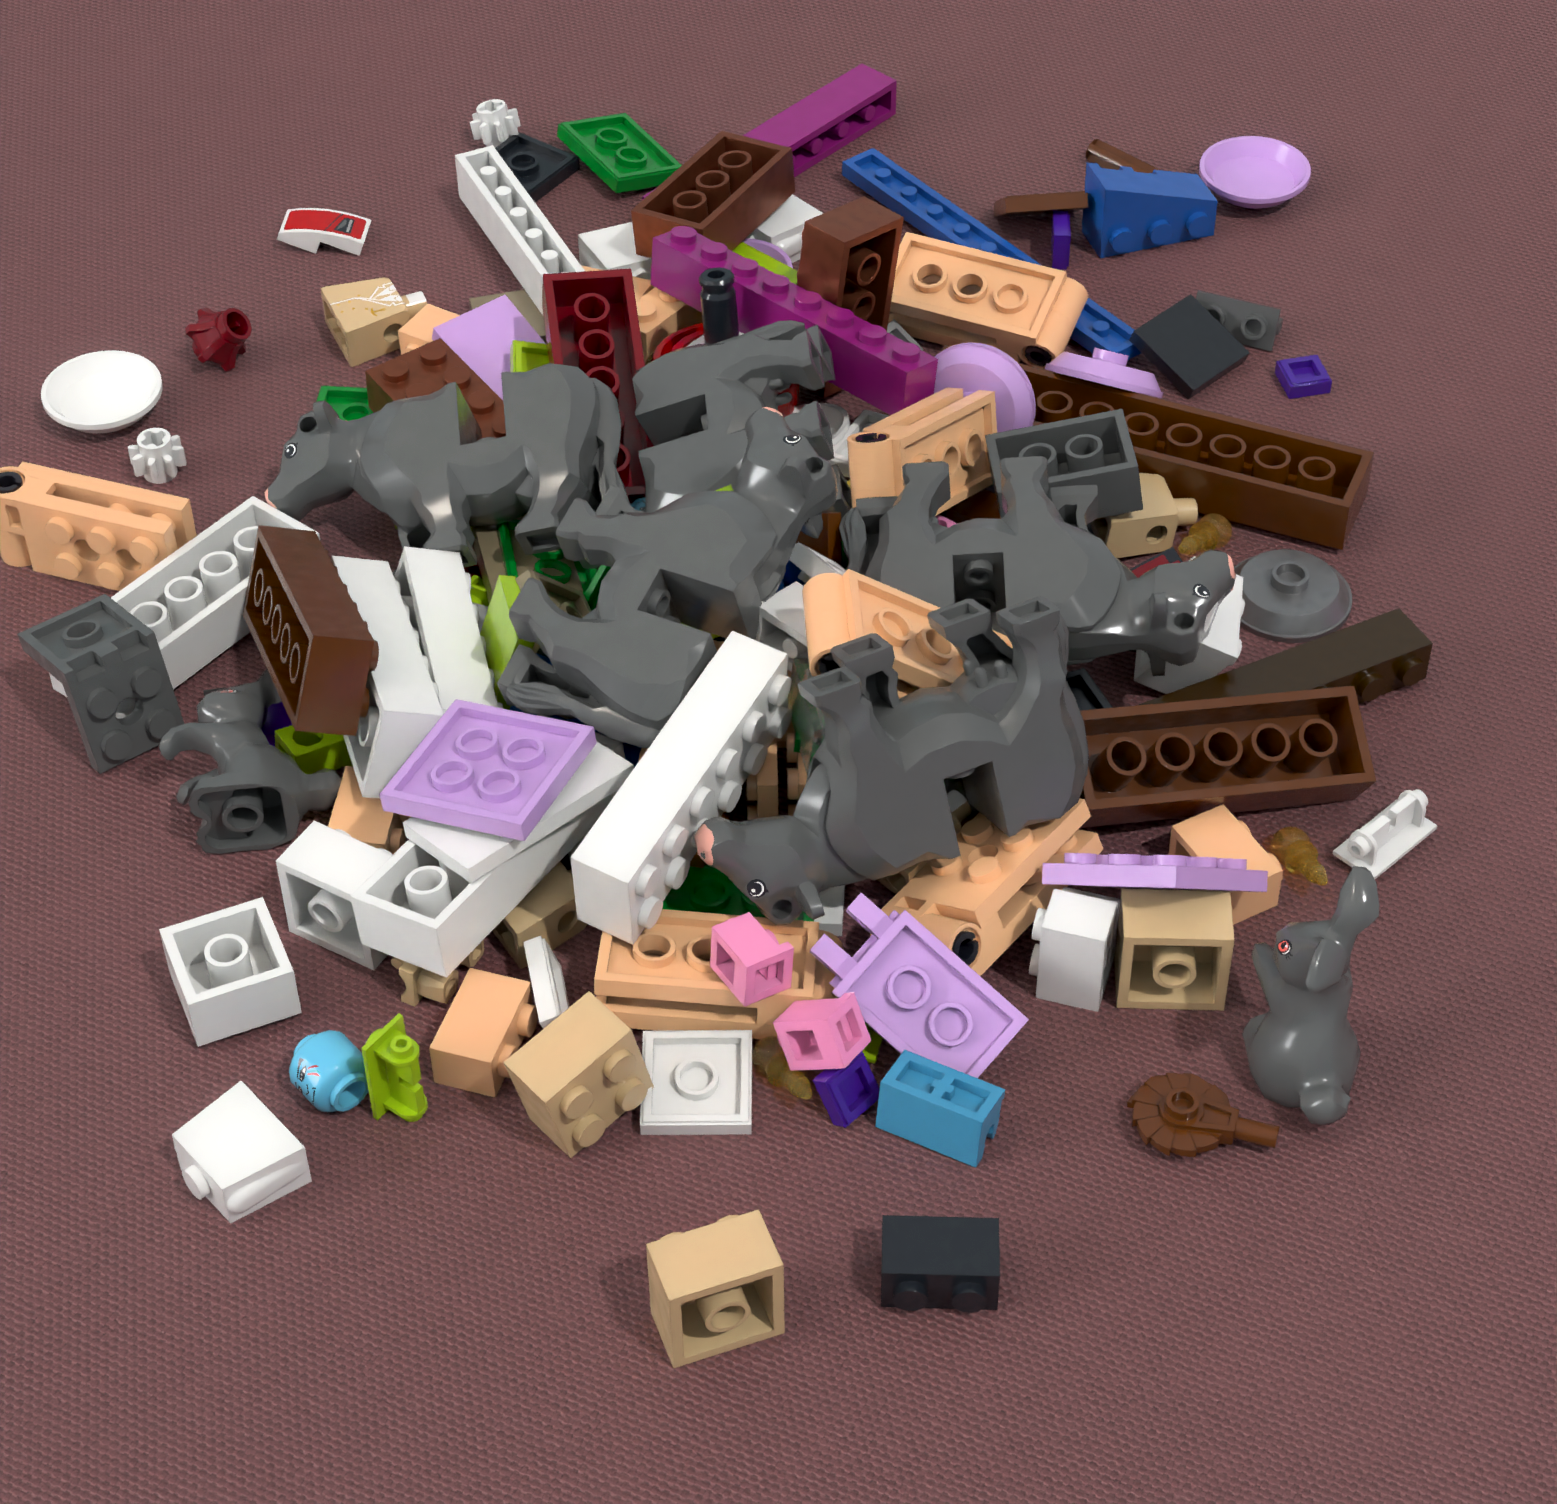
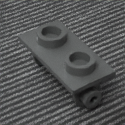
[1196,290,1283,351]

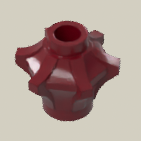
[185,308,252,372]

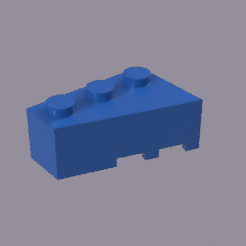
[1081,162,1218,259]

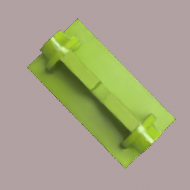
[361,1013,428,1122]

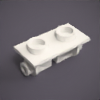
[1332,789,1437,879]

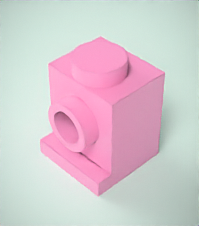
[710,912,794,1007]
[773,992,871,1071]

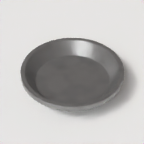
[1234,549,1352,643]

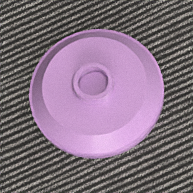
[1199,136,1311,209]
[934,342,1036,433]
[1045,347,1163,399]

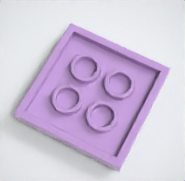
[379,699,597,841]
[1042,853,1268,892]

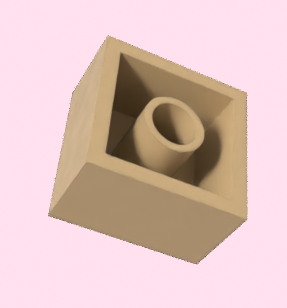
[1114,888,1234,1011]
[503,991,654,1158]
[646,1209,785,1369]

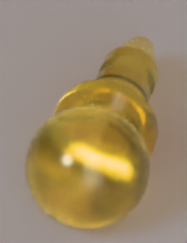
[1178,513,1232,555]
[1270,826,1328,886]
[752,1036,813,1100]

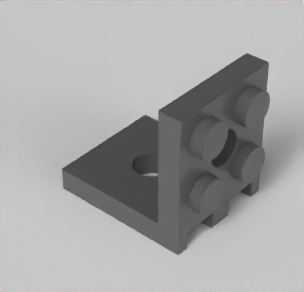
[17,594,184,774]

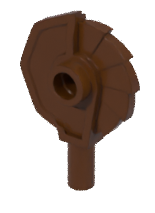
[1127,1072,1280,1157]

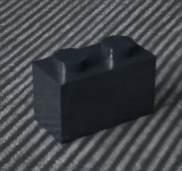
[881,1215,1000,1313]

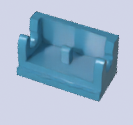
[875,1050,1005,1168]

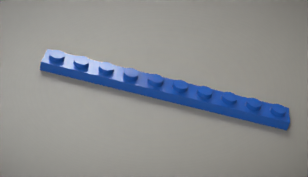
[842,148,1141,360]

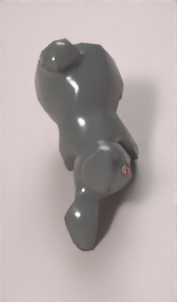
[159,669,342,854]
[1242,866,1380,1125]

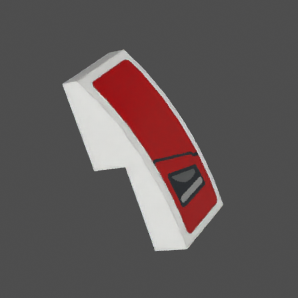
[277,208,371,256]

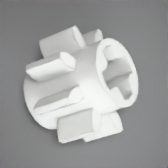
[470,99,521,148]
[128,428,187,484]

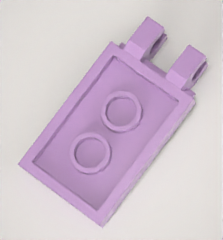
[432,295,546,400]
[810,893,1029,1078]

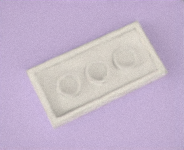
[403,741,634,883]

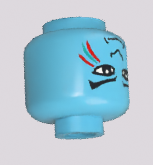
[289,1030,369,1112]

